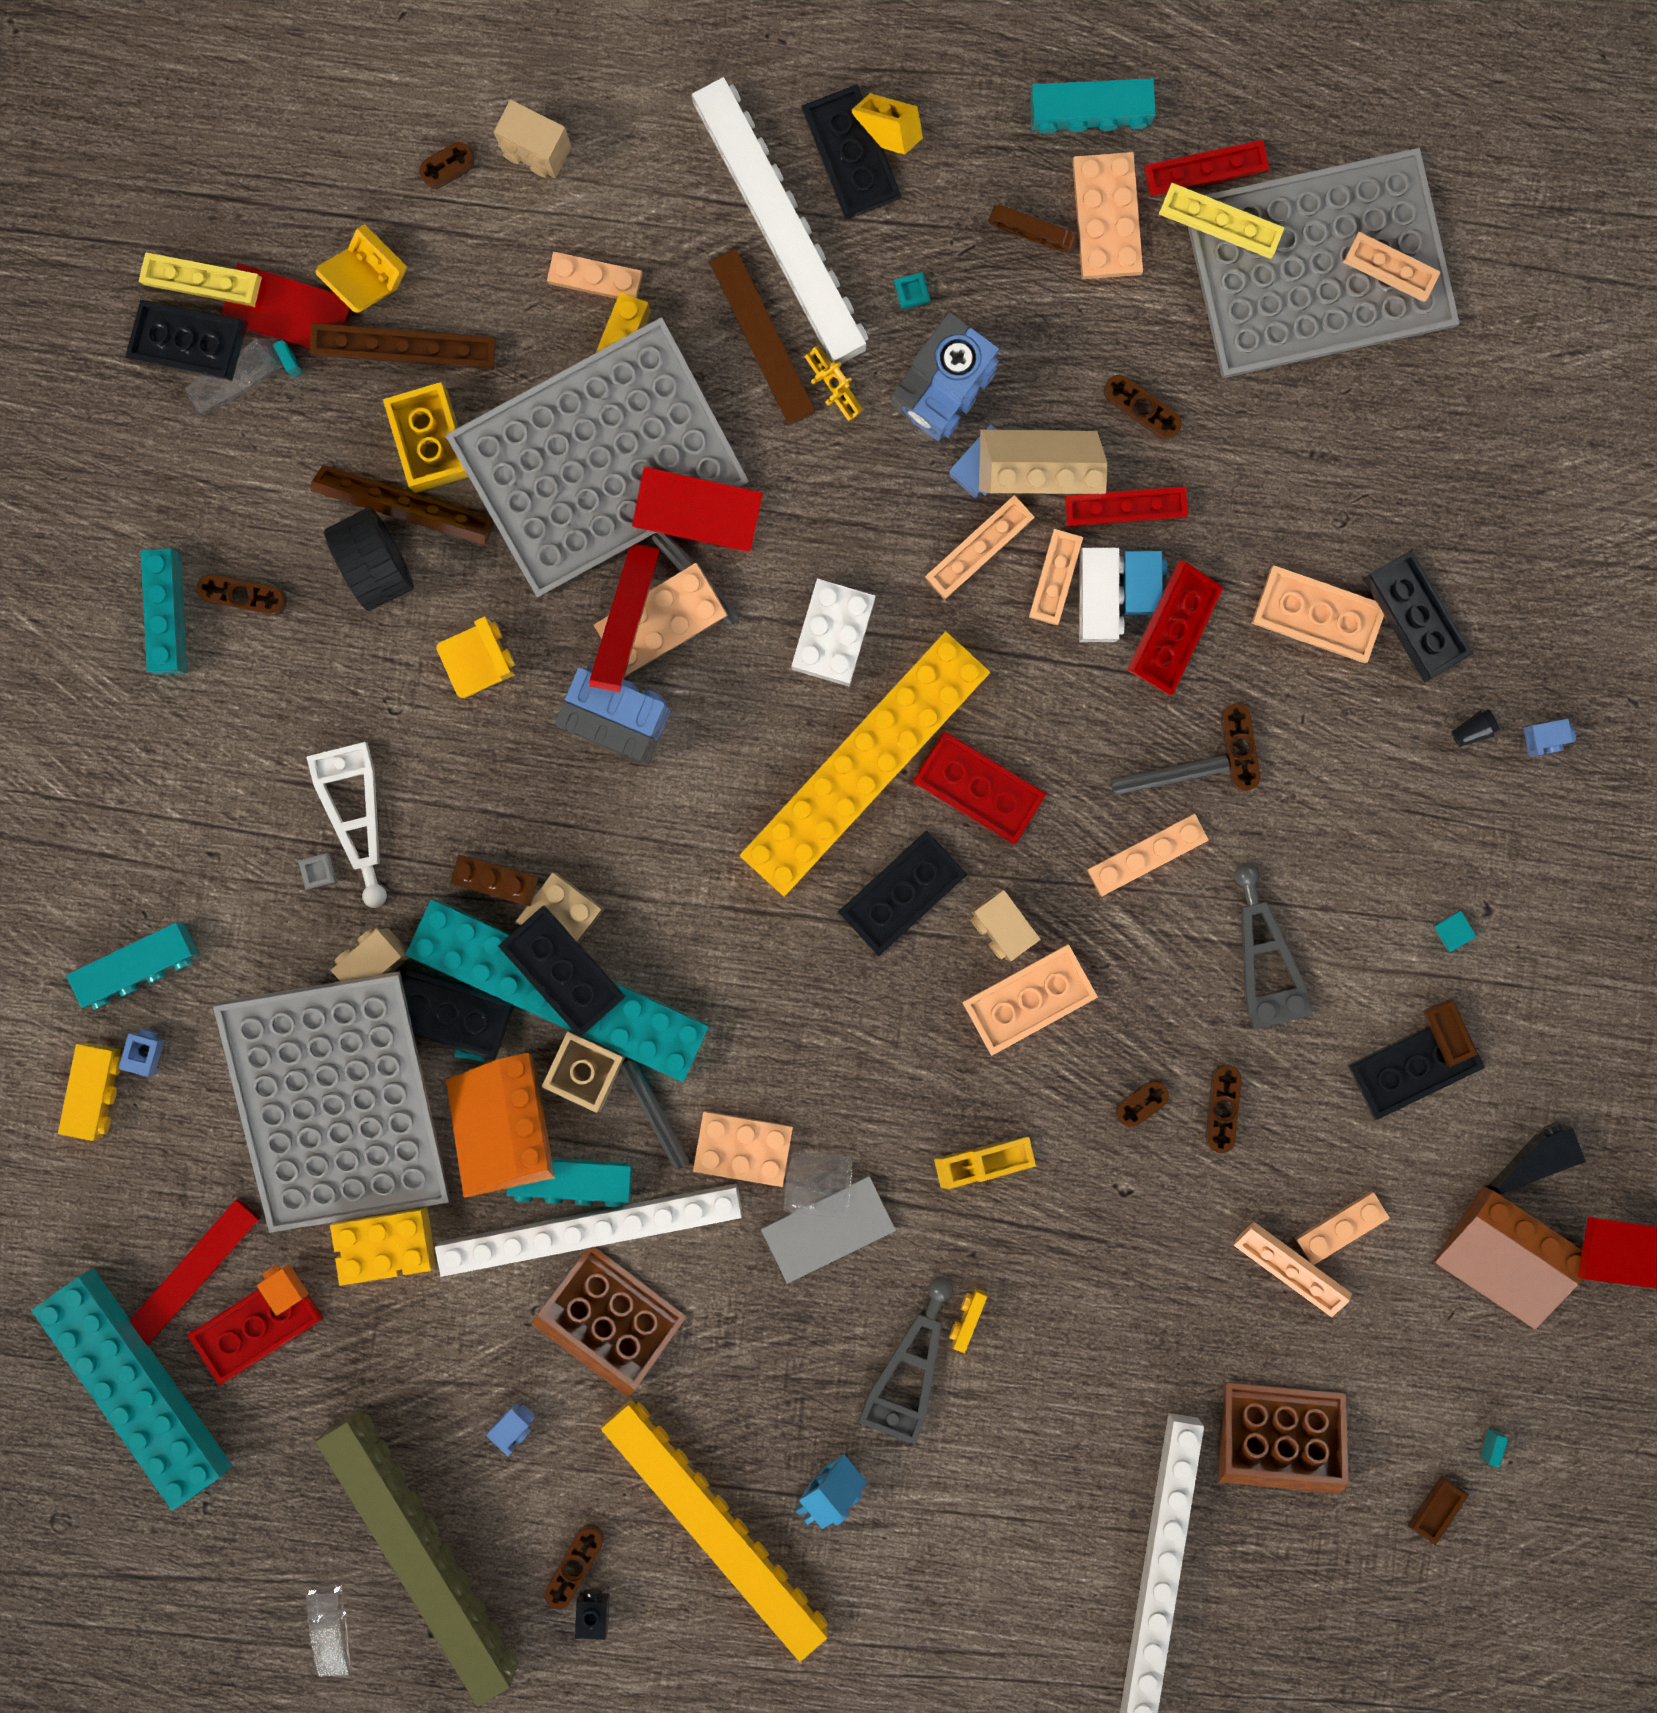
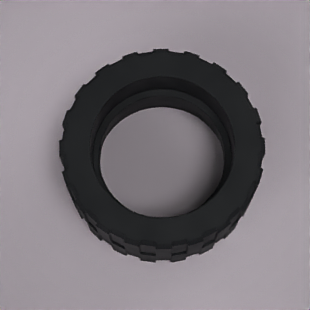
[324,507,414,611]

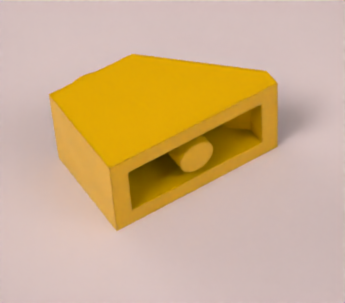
[852,93,923,154]

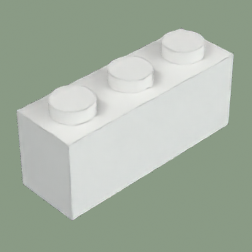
[1079,548,1124,642]

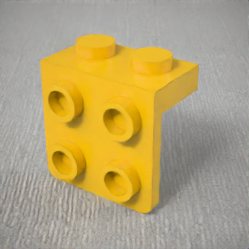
[316,224,408,313]
[436,616,515,698]

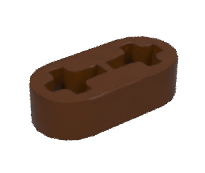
[419,142,474,189]
[1116,1081,1169,1127]

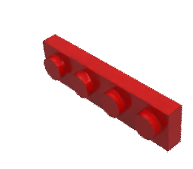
[1144,140,1270,198]
[1064,486,1188,527]

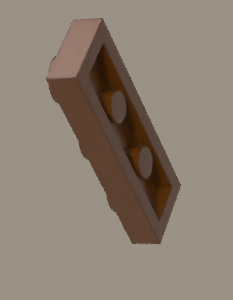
[450,854,538,906]

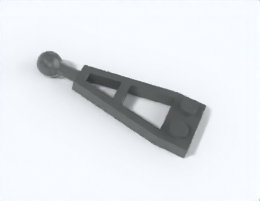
[1235,863,1313,1029]
[858,1277,953,1445]

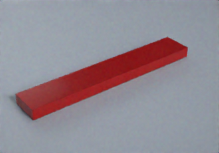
[589,544,660,693]
[129,1199,260,1346]

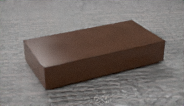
[1423,998,1478,1067]
[1408,1476,1469,1545]

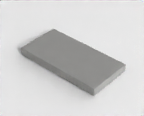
[761,1175,896,1284]

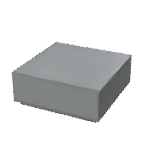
[298,853,337,890]

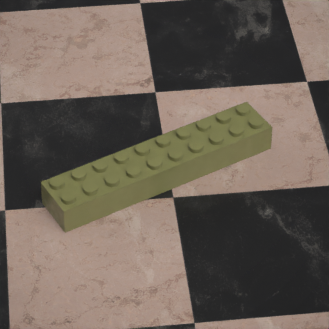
[315,1408,518,1707]

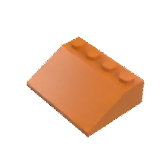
[446,1053,555,1198]

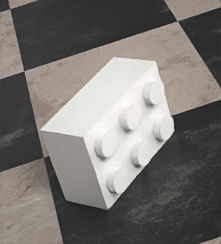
[791,579,876,687]

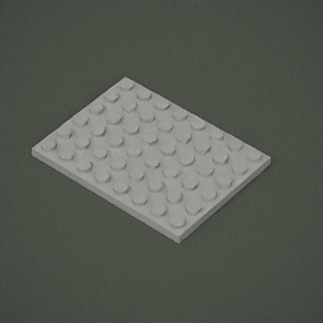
[1188,148,1460,378]
[445,317,749,597]
[213,971,450,1233]

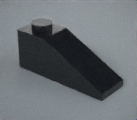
[1489,1122,1586,1194]

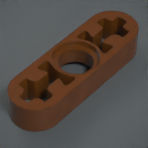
[988,205,1075,253]
[1104,375,1182,440]
[197,575,287,615]
[1221,703,1260,791]
[1206,1064,1241,1153]
[545,1524,604,1609]

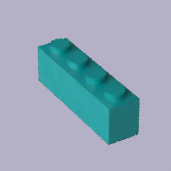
[1030,78,1155,134]
[140,548,187,675]
[66,922,200,1010]
[506,1158,633,1207]

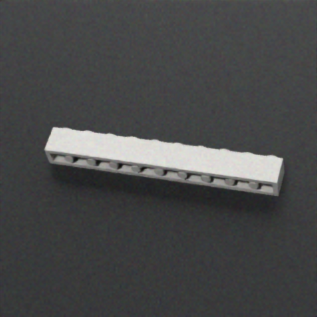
[692,77,868,364]
[435,1183,743,1277]
[1120,1413,1204,1713]

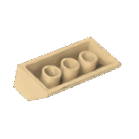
[979,430,1107,494]

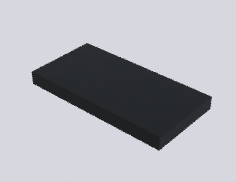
[801,84,901,220]
[125,299,248,381]
[1363,550,1473,683]
[838,830,968,956]
[498,905,626,1038]
[397,967,514,1061]
[1348,1026,1485,1120]

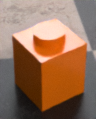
[256,1264,309,1316]

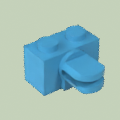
[795,1454,867,1529]

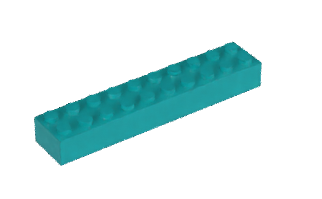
[405,899,710,1082]

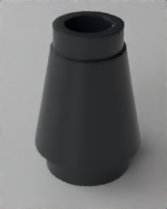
[1451,709,1500,748]

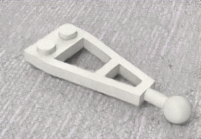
[306,742,387,908]

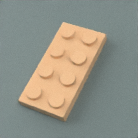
[1072,152,1143,279]
[594,563,729,677]
[1251,565,1384,663]
[962,944,1098,1056]

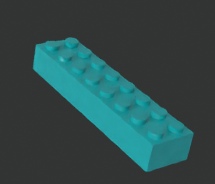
[31,1268,233,1511]

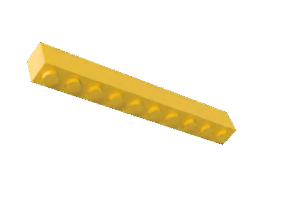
[601,1399,828,1662]

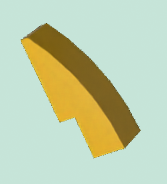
[934,1137,1036,1189]

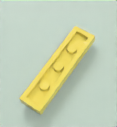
[1159,183,1284,259]
[139,252,262,307]

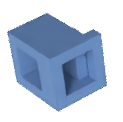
[1523,719,1576,757]
[118,1028,165,1077]
[486,1402,535,1456]

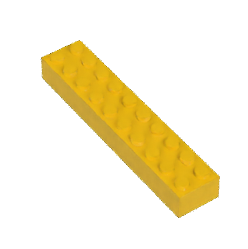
[739,631,990,897]

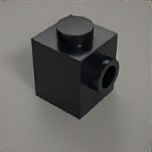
[575,1589,610,1640]

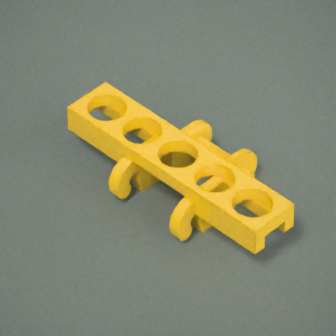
[804,345,863,421]

